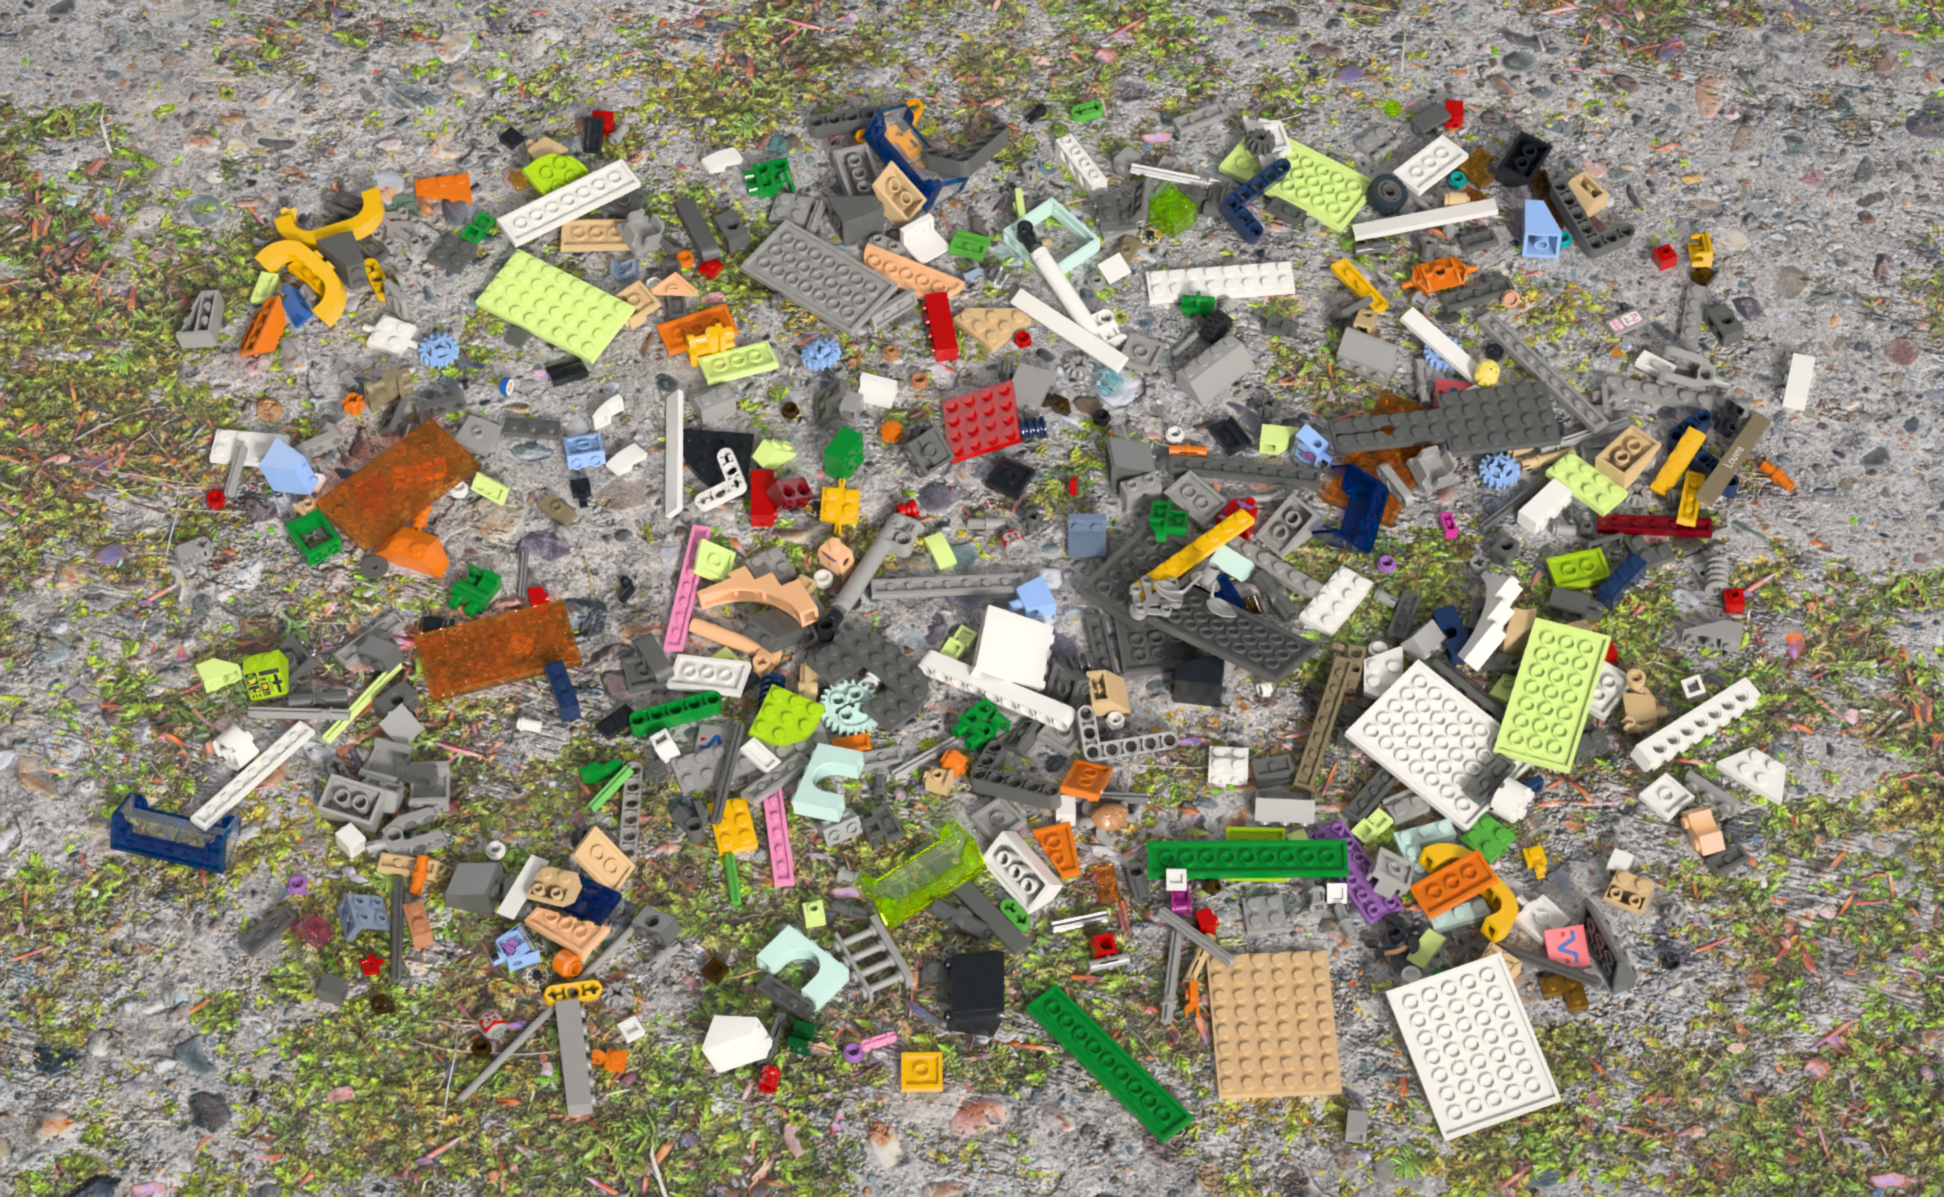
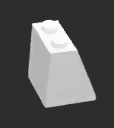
[702,1015,773,1073]

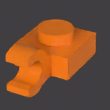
[1184,980,1200,1017]
[591,1048,628,1073]

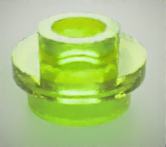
[1384,100,1402,117]

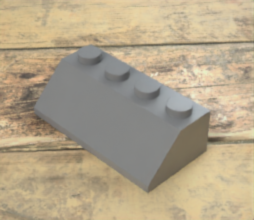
[1176,333,1255,407]

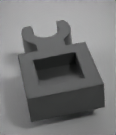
[1265,315,1299,337]

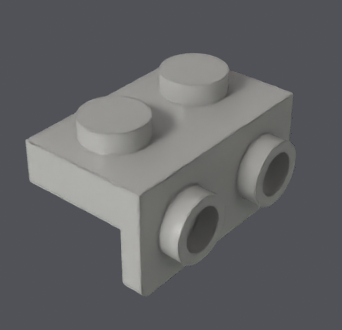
[814,807,863,847]

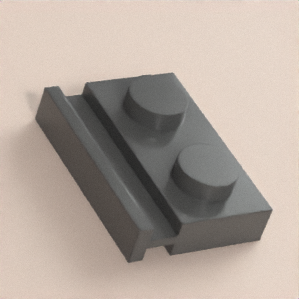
[1251,754,1295,790]

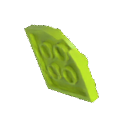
[522,154,591,197]
[748,684,826,747]

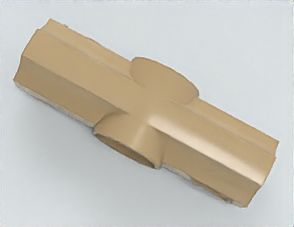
[798,661,818,702]

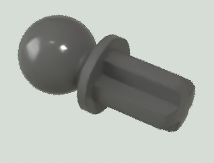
[1666,489,1680,517]

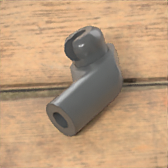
[971,215,989,237]

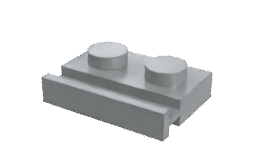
[1381,789,1430,826]

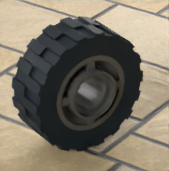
[1366,174,1408,216]

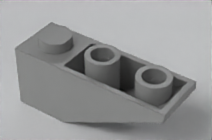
[1681,620,1744,653]

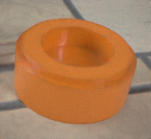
[676,250,694,268]

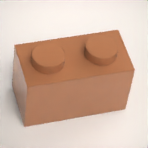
[403,899,434,950]

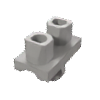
[1592,383,1624,421]

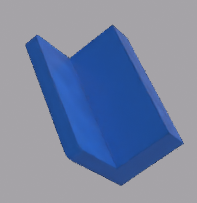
[282,284,313,328]

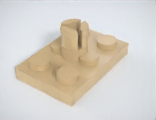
[570,826,636,896]

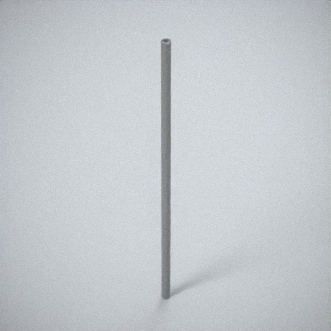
[457,924,635,1103]

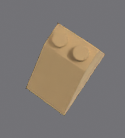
[872,161,927,228]
[1595,425,1661,490]

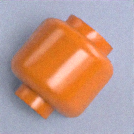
[940,748,969,778]
[552,949,582,979]

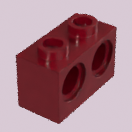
[766,477,814,511]

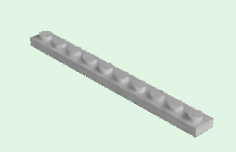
[1476,311,1609,434]

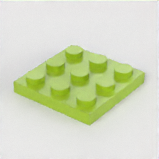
[1225,827,1286,882]

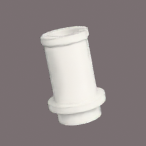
[517,716,542,733]

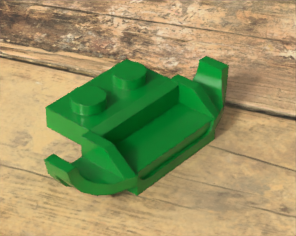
[1149,499,1190,543]

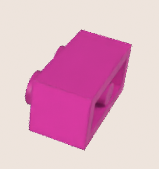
[1439,512,1458,539]

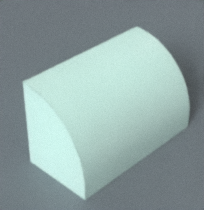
[1209,545,1255,582]

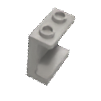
[1012,362,1055,416]
[358,737,413,784]
[408,761,451,813]

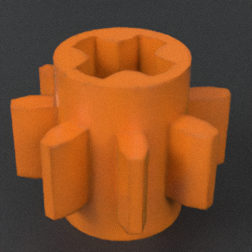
[342,392,366,416]
[880,420,903,443]

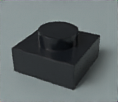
[499,127,524,151]

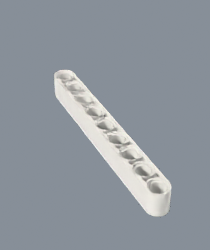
[918,650,1076,731]

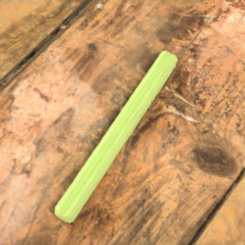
[322,663,402,744]

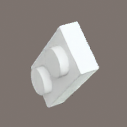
[1635,350,1677,377]

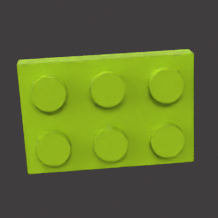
[1545,547,1611,590]

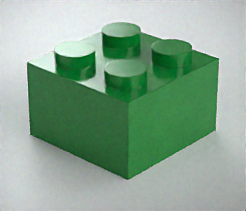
[824,426,865,482]

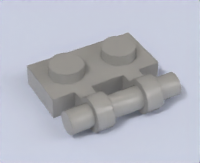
[1355,125,1402,162]

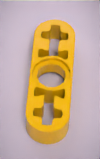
[364,258,387,302]
[543,980,602,1006]

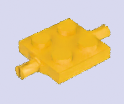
[819,478,860,534]

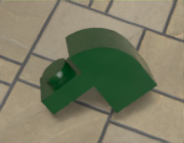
[787,1019,819,1056]

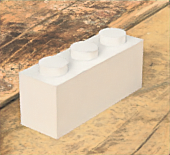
[1780,353,1816,411]
[1517,478,1572,535]

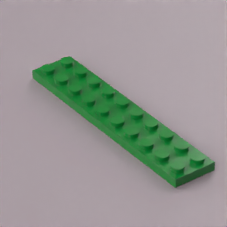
[1147,839,1349,879]
[1025,984,1193,1145]

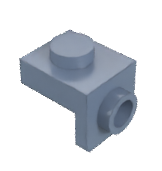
[609,258,639,283]

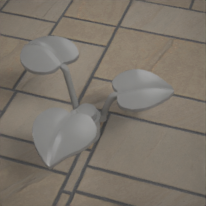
[1152,562,1237,618]

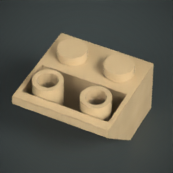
[1565,171,1608,219]
[1500,607,1537,656]
[1086,670,1130,716]
[526,864,582,907]
[1603,868,1655,915]

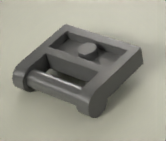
[324,190,364,219]
[1329,295,1374,324]

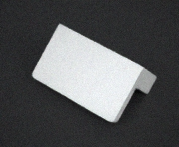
[858,372,898,409]

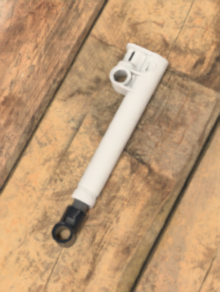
[1016,220,1127,348]

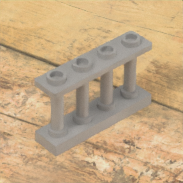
[832,914,913,1004]

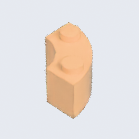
[1681,806,1725,856]

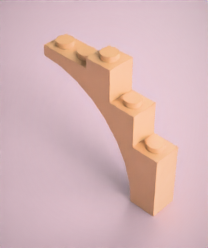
[697,566,820,627]

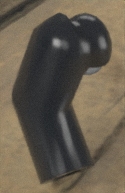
[618,575,635,604]

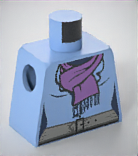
[1289,424,1334,468]
[489,923,541,971]

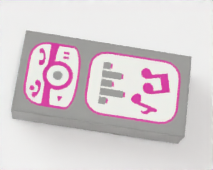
[1605,308,1646,338]

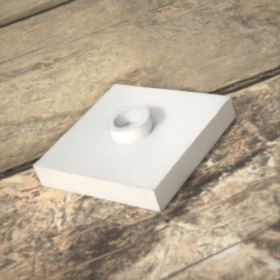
[1638,772,1695,822]

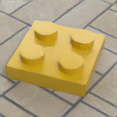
[901,1052,943,1092]

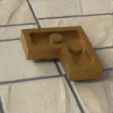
[1455,147,1493,190]
[1539,974,1589,1013]

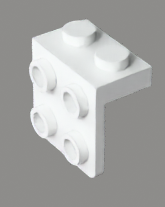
[900,213,949,264]

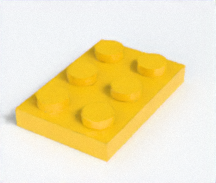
[707,797,758,856]

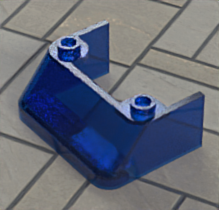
[1311,463,1389,554]

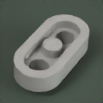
[869,234,903,256]

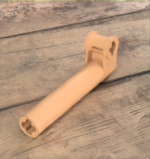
[689,617,782,680]

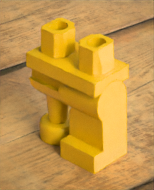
[686,323,735,367]

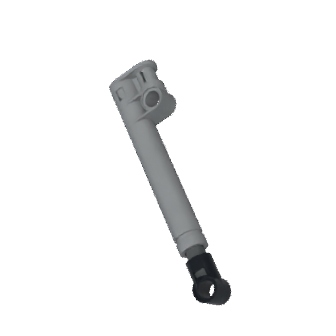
[817,513,925,643]

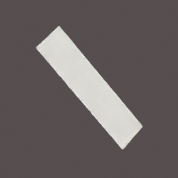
[496,854,549,920]

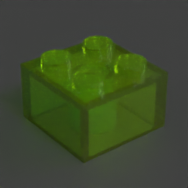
[1147,186,1198,239]

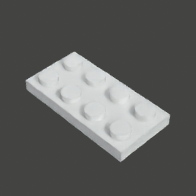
[1392,135,1468,196]
[209,429,291,467]
[1299,565,1374,638]
[666,654,752,697]

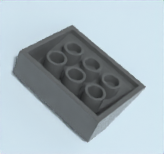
[1579,898,1638,995]

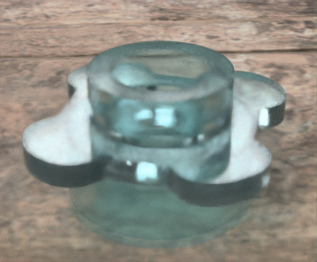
[769,136,789,154]

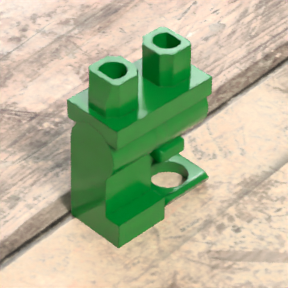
[743,157,795,200]
[448,563,502,618]
[952,697,1011,751]

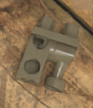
[363,365,413,413]
[1325,643,1367,694]

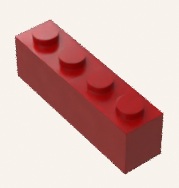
[922,291,958,362]

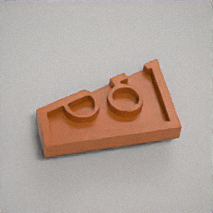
[415,173,472,204]
[1031,821,1081,879]

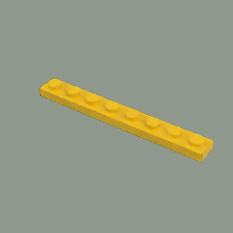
[1129,508,1255,602]

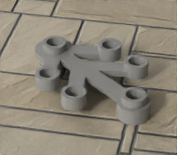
[371,207,423,253]
[1129,575,1183,620]

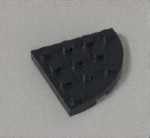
[683,429,754,497]

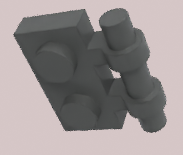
[859,803,905,849]

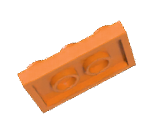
[1060,759,1114,801]

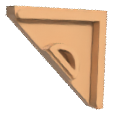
[650,272,698,296]

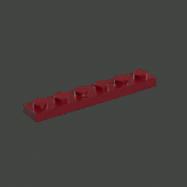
[1597,513,1712,538]

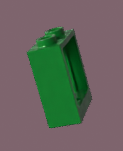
[285,508,343,567]

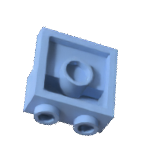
[563,432,606,470]

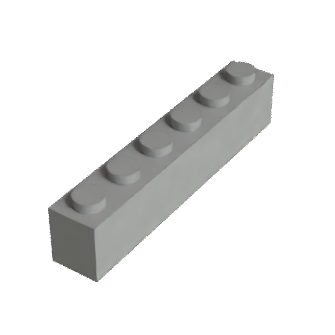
[555,998,596,1117]

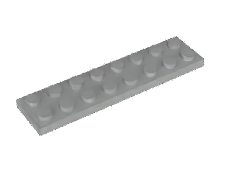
[670,720,830,797]

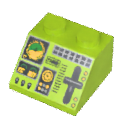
[243,650,289,701]

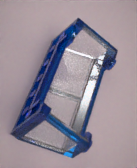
[862,103,969,211]
[110,792,241,874]

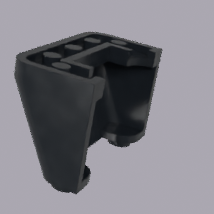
[943,950,1005,1037]

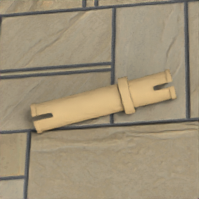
[1518,447,1575,471]
[1181,933,1216,988]

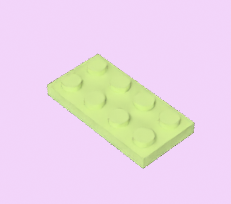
[697,340,779,386]
[1545,451,1628,517]

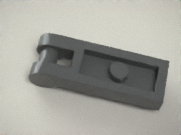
[1480,652,1524,676]

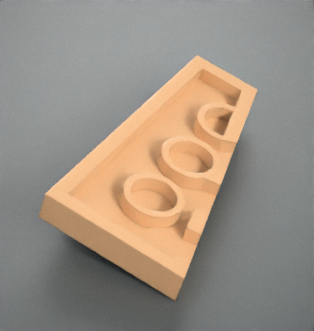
[524,907,610,959]

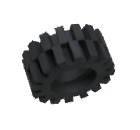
[1199,309,1233,345]

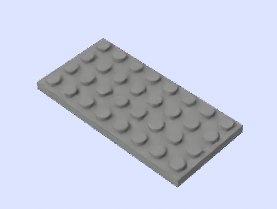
[740,219,898,337]

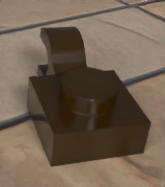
[1041,393,1071,417]

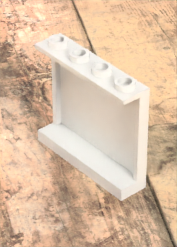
[970,605,1055,693]

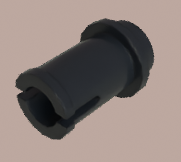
[1024,104,1047,125]
[742,671,760,695]

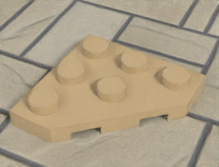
[953,308,1031,353]

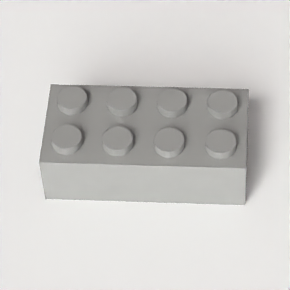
[832,143,879,198]

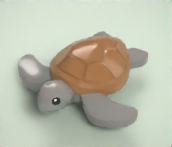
[1078,800,1136,846]

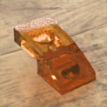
[1094,864,1121,905]

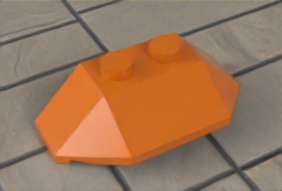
[238,296,286,357]
[372,526,449,579]

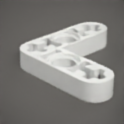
[694,448,747,512]

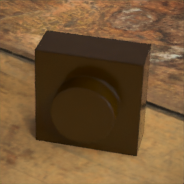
[1691,267,1717,288]
[701,957,729,985]

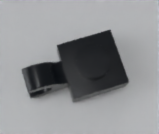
[570,477,592,508]
[422,617,457,637]

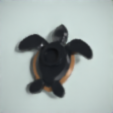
[1364,914,1423,960]

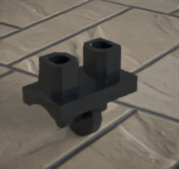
[1714,400,1745,438]

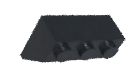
[1495,131,1553,188]

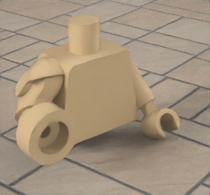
[1621,669,1668,735]

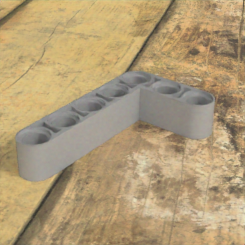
[1076,705,1179,762]

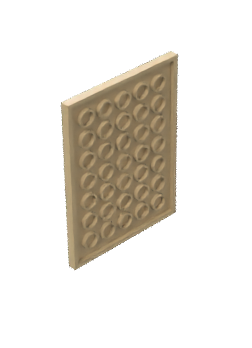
[1206,950,1342,1100]

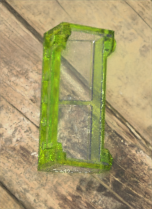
[854,819,988,932]

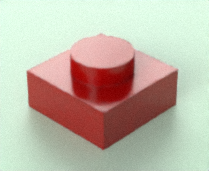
[698,259,724,280]

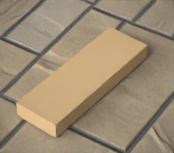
[376,852,440,881]

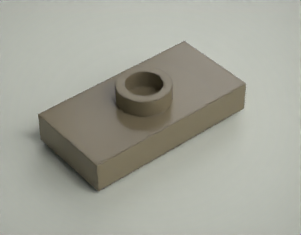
[1112,235,1142,266]
[537,493,577,527]

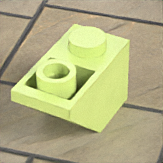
[1259,424,1299,455]
[752,439,797,470]
[195,658,243,693]

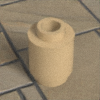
[1444,192,1470,207]

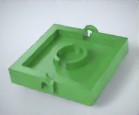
[1459,813,1516,865]

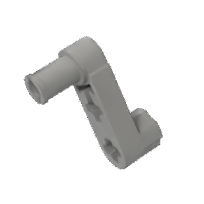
[293,423,345,471]

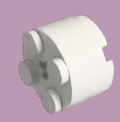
[212,724,259,771]
[1490,777,1535,823]

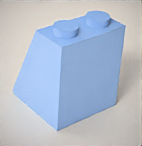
[1522,199,1562,258]
[259,438,318,495]

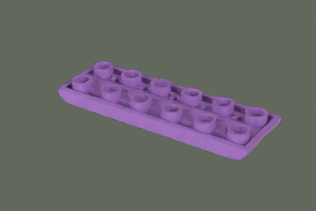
[1307,819,1404,925]

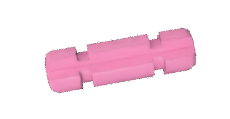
[859,1031,897,1052]

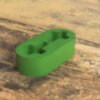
[1071,100,1104,123]
[1000,899,1030,932]

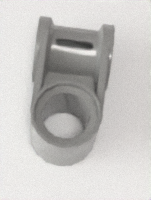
[174,536,213,569]

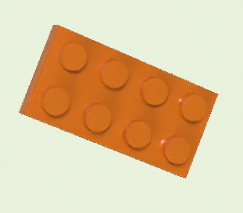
[656,304,738,357]
[1409,849,1499,921]

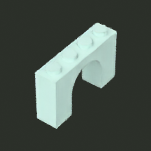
[791,743,864,823]
[756,925,849,1011]

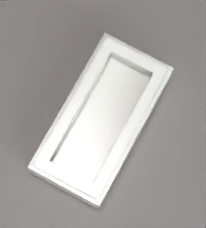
[740,736,781,774]

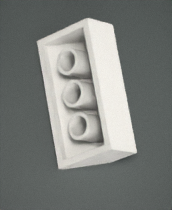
[980,831,1064,914]

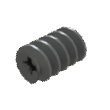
[1049,652,1091,675]

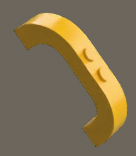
[274,187,385,252]
[254,240,347,328]
[1418,843,1518,943]

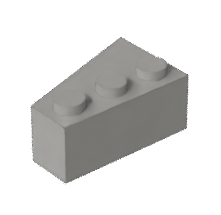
[175,290,225,349]

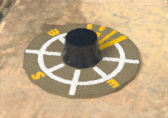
[1137,226,1164,248]
[522,963,552,990]

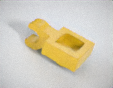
[1522,845,1547,879]

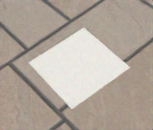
[1097,253,1131,284]

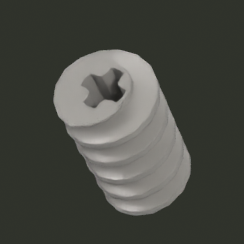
[1704,554,1729,597]

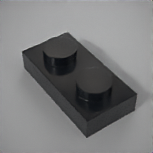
[583,116,605,154]
[596,704,634,741]

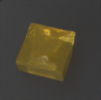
[509,171,533,192]

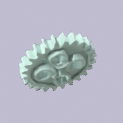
[819,679,877,736]

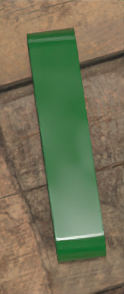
[629,690,722,737]

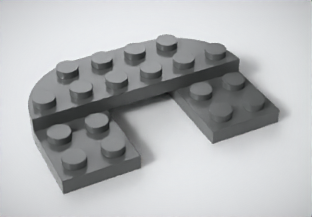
[806,631,929,734]

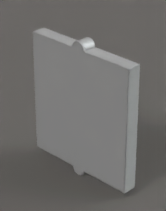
[378,703,424,744]

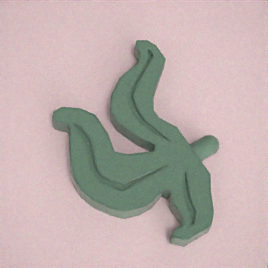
[385,194,420,214]

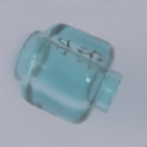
[1096,370,1124,397]

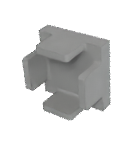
[616,209,665,256]
[1406,445,1457,494]
[1366,847,1416,899]

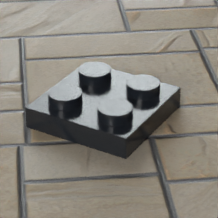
[985,456,1036,500]

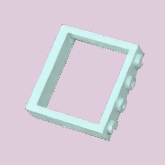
[1003,197,1100,277]

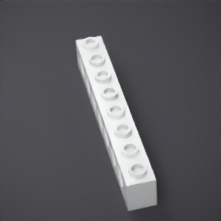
[1630,677,1761,772]

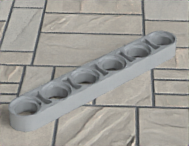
[619,761,643,863]

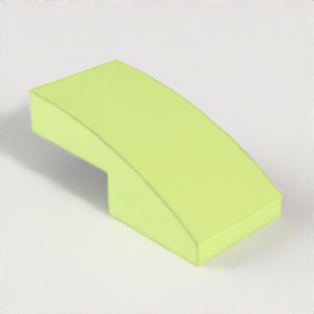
[923,532,957,571]
[940,624,978,660]
[1350,807,1393,845]
[1406,928,1446,970]

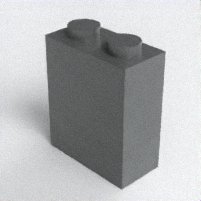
[743,607,805,654]

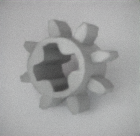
[1662,904,1688,929]

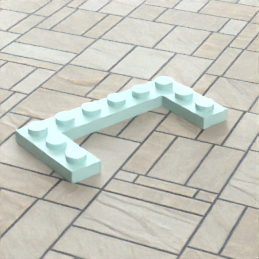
[1393,819,1491,933]

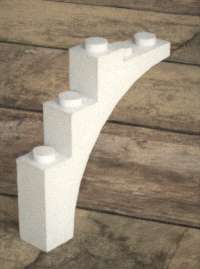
[1457,570,1523,671]

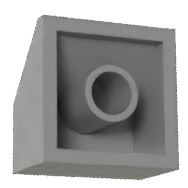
[686,383,736,424]

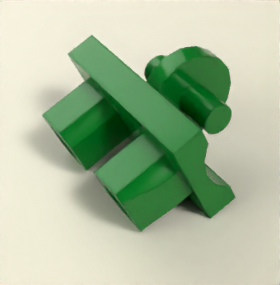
[1181,291,1215,318]

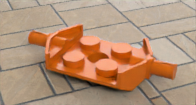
[1400,256,1478,298]

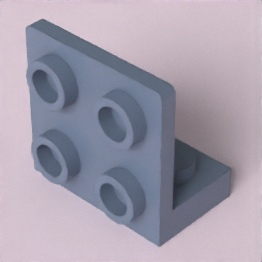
[1068,513,1106,558]
[336,893,391,940]

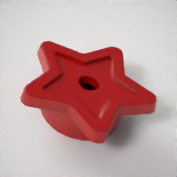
[358,953,385,976]

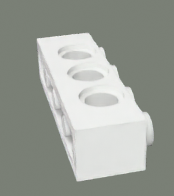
[1055,133,1107,201]

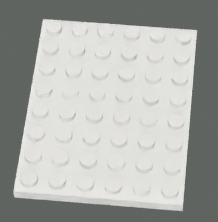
[1344,659,1532,833]
[1386,952,1561,1142]

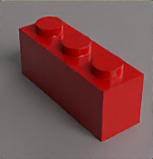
[751,470,778,527]

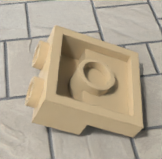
[614,280,661,330]

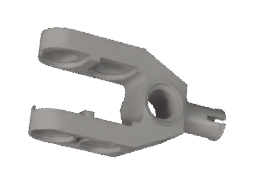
[1656,346,1732,392]
[364,807,447,857]

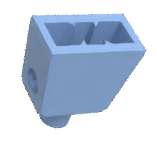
[1008,576,1056,619]

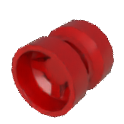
[895,499,919,518]
[757,1065,781,1094]

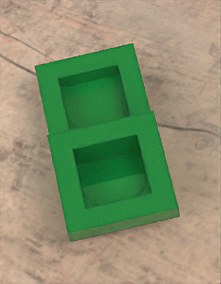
[460,211,496,245]
[579,758,622,784]

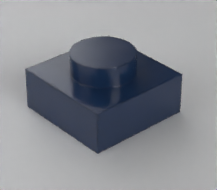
[1523,774,1544,795]

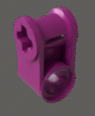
[1170,882,1192,916]

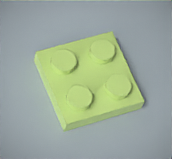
[692,539,736,583]

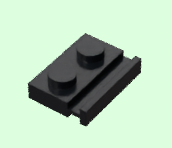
[545,357,589,387]
[1209,416,1252,456]

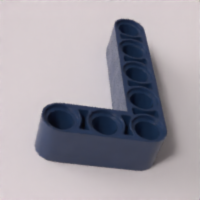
[1219,158,1291,244]
[1666,409,1739,498]

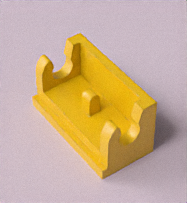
[1687,232,1713,267]

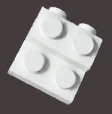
[1208,746,1249,785]

